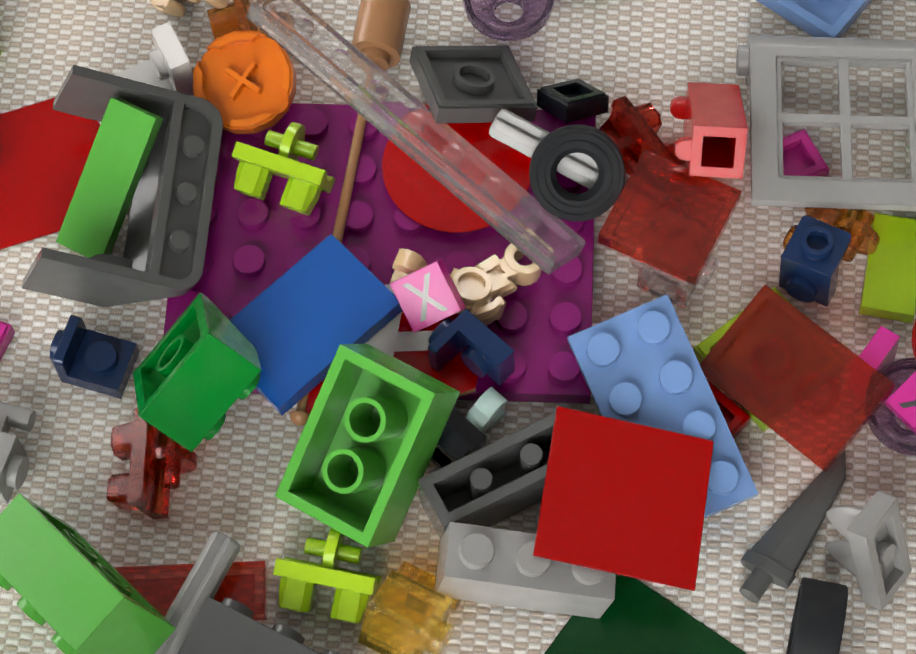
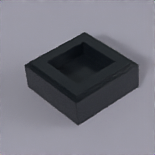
[537,78,609,123]

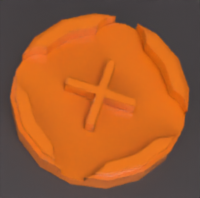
[193,30,297,134]

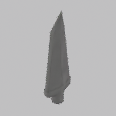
[739,447,846,603]

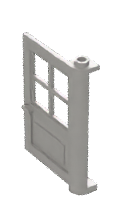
[736,35,916,211]

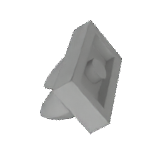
[825,490,912,610]

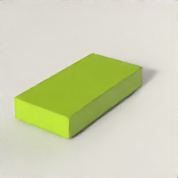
[858,213,916,323]

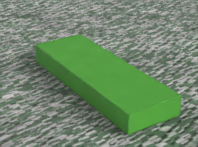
[56,97,164,258]

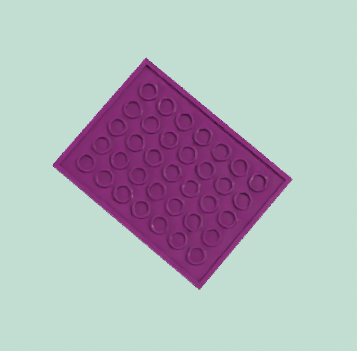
[163,103,596,404]

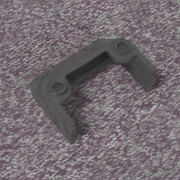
[22,65,223,307]

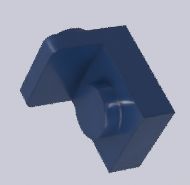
[428,309,515,386]
[50,315,140,399]

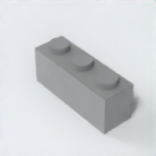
[434,522,616,618]

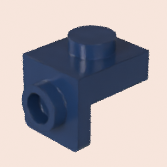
[779,216,851,307]

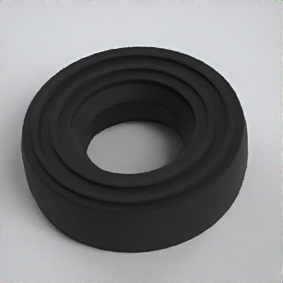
[529,124,625,221]

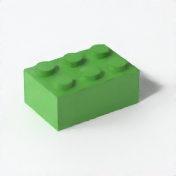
[275,344,460,548]
[0,493,176,654]

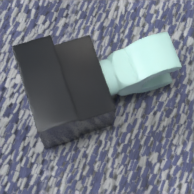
[430,387,508,469]

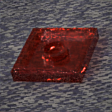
[598,149,742,286]

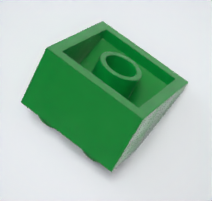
[133,292,262,452]

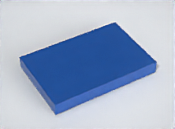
[230,234,403,416]

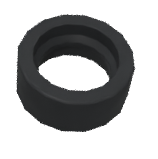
[786,577,848,654]

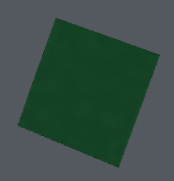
[544,574,747,654]

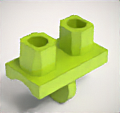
[232,122,335,216]
[273,528,383,623]

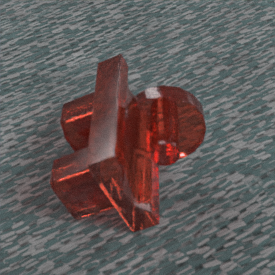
[599,95,687,193]
[106,408,198,520]

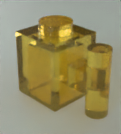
[358,561,462,654]

